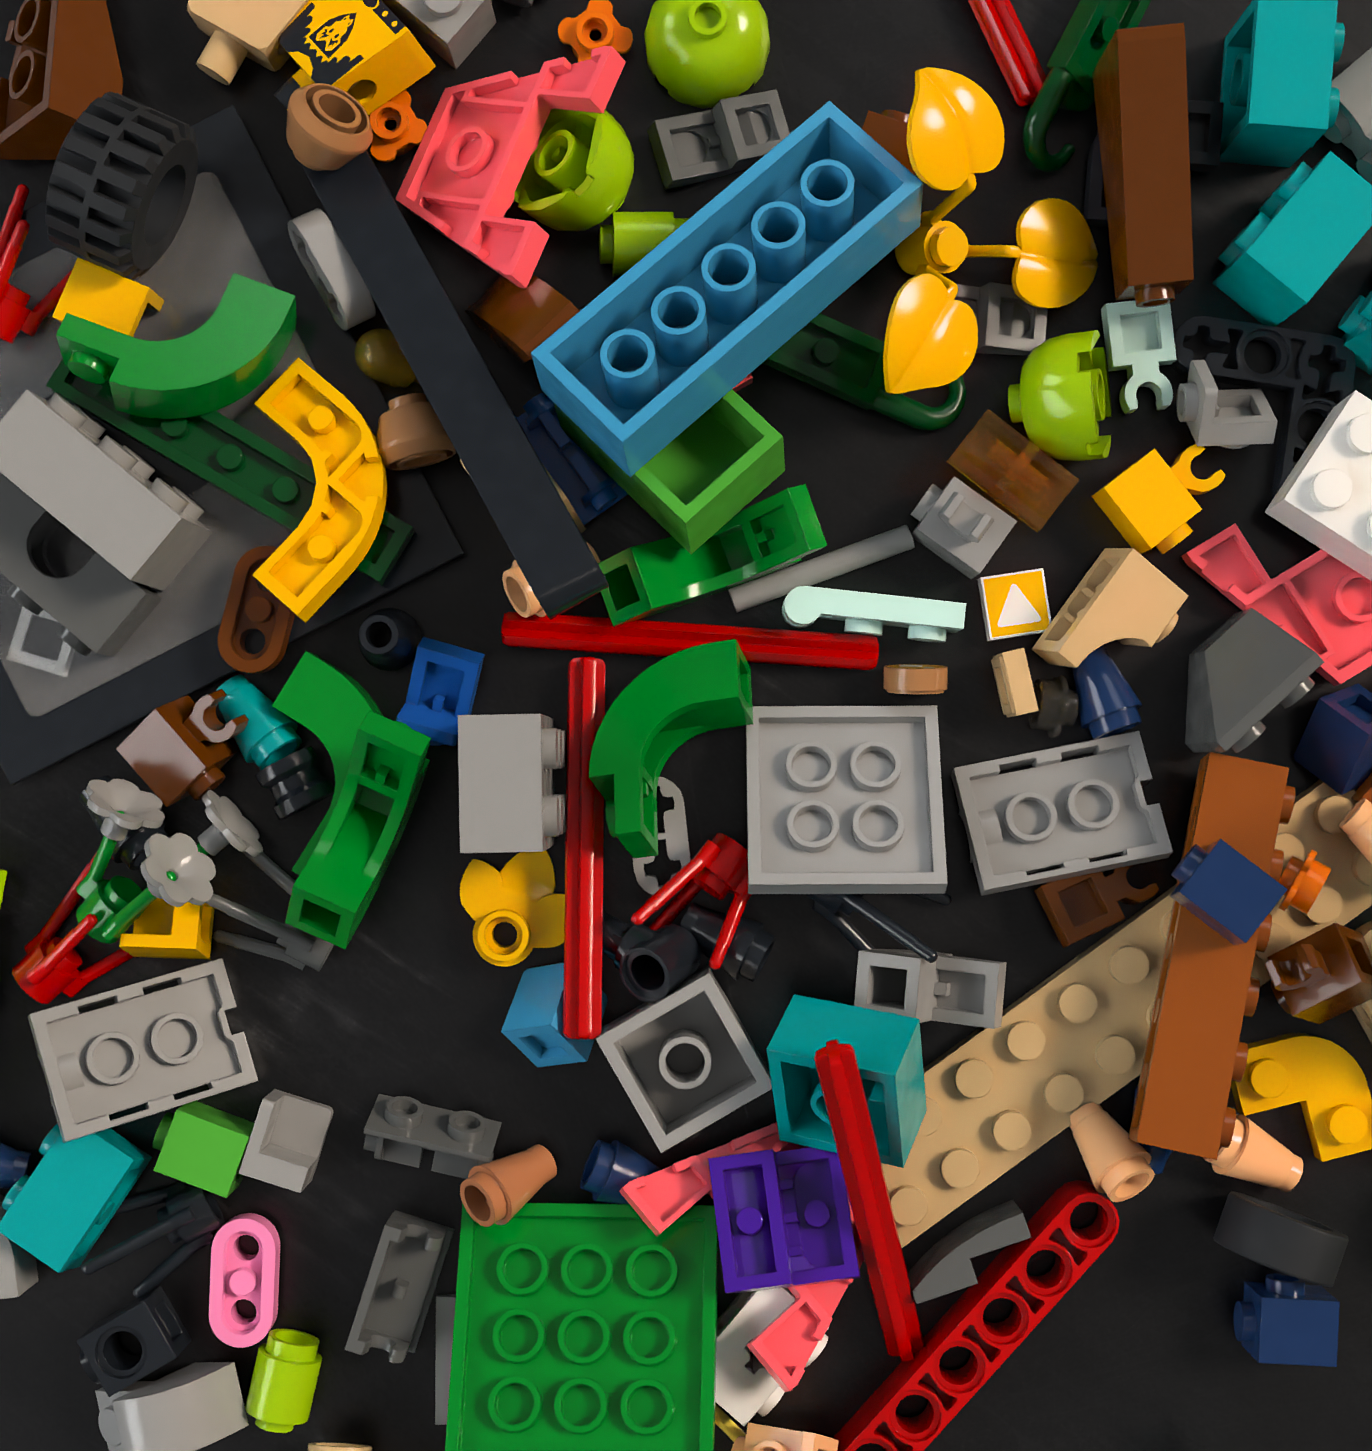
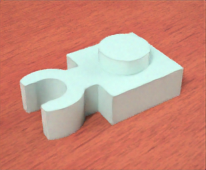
[1101,300,1177,414]

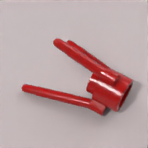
[0,184,94,344]
[631,833,752,970]
[12,852,133,1004]

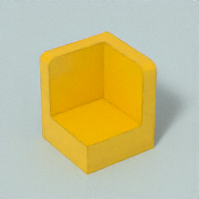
[52,257,165,337]
[119,898,215,959]

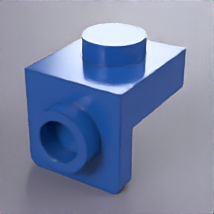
[396,637,485,746]

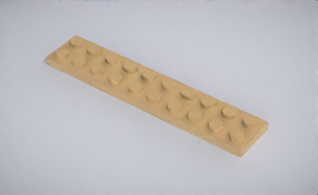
[882,780,1372,1248]

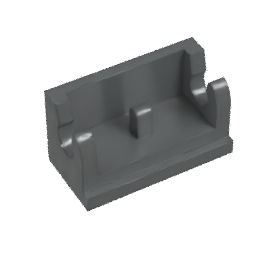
[345,1210,455,1363]

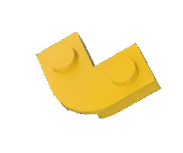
[1231,1033,1372,1162]

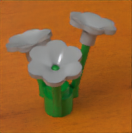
[76,779,263,944]

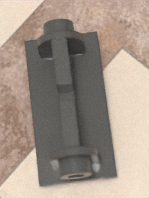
[364,1094,502,1179]

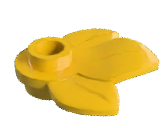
[460,850,565,967]

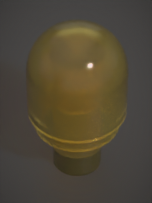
[355,328,420,388]

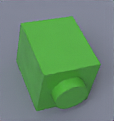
[152,1101,254,1198]

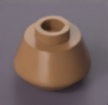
[286,83,373,171]
[376,393,456,470]

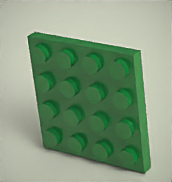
[445,1203,719,1451]

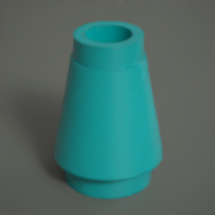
[216,675,302,770]

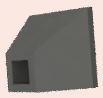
[1185,608,1324,753]

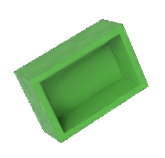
[553,390,785,554]

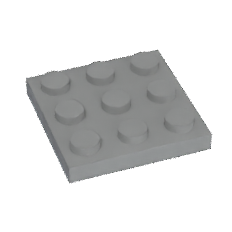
[746,705,948,894]

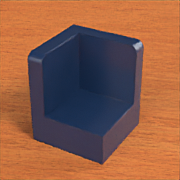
[1294,683,1372,795]

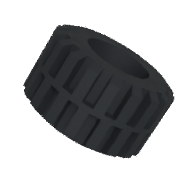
[45,92,198,279]

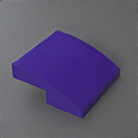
[708,1147,861,1294]

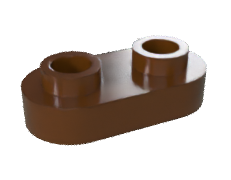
[218,546,295,674]

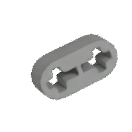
[287,208,375,331]
[633,777,691,895]

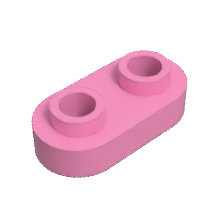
[209,1213,280,1348]

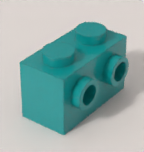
[0,1123,152,1273]

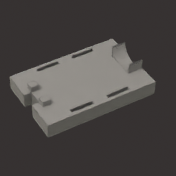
[951,731,1173,896]
[28,958,259,1143]

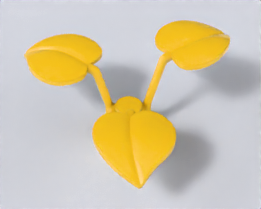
[883,67,1098,394]

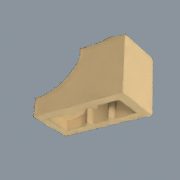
[1032,548,1188,668]

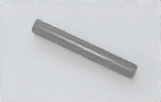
[728,525,915,613]

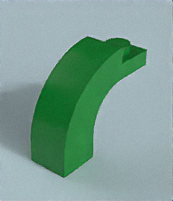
[56,273,297,419]
[598,484,827,627]
[589,639,753,859]
[272,651,384,875]
[285,710,431,949]

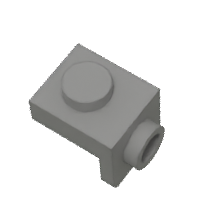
[1176,360,1278,449]

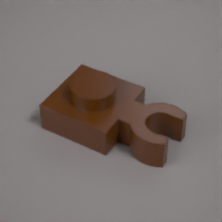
[1035,861,1159,948]

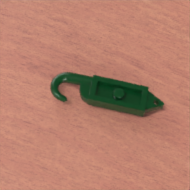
[1023,0,1151,172]
[763,313,967,431]

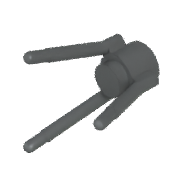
[206,851,334,972]

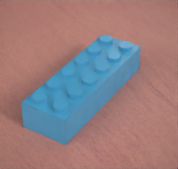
[531,101,923,477]

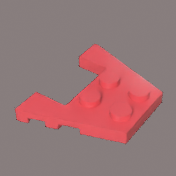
[395,46,626,288]
[1181,523,1372,686]
[619,1122,864,1392]

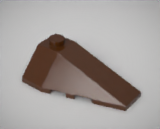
[0,0,123,160]

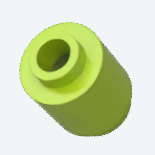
[599,212,689,277]
[245,1329,322,1433]

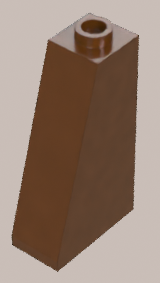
[1092,23,1194,308]

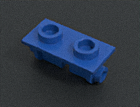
[517,393,628,525]

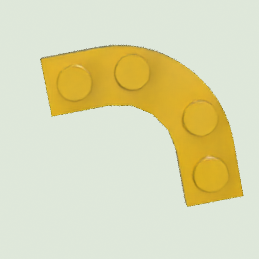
[253,357,387,623]

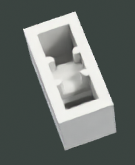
[715,1287,829,1426]

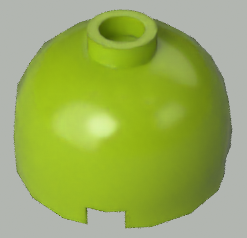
[644,0,770,109]
[514,109,634,231]
[1008,330,1112,461]

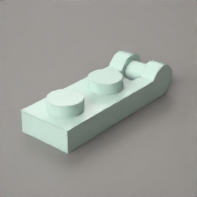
[781,586,966,643]

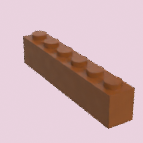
[1128,752,1295,1160]

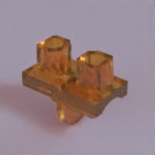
[947,409,1079,532]

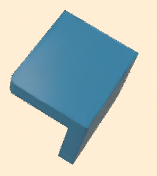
[501,963,608,1067]

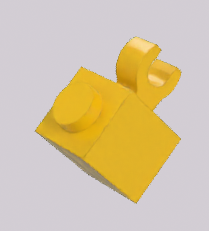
[1091,444,1226,554]

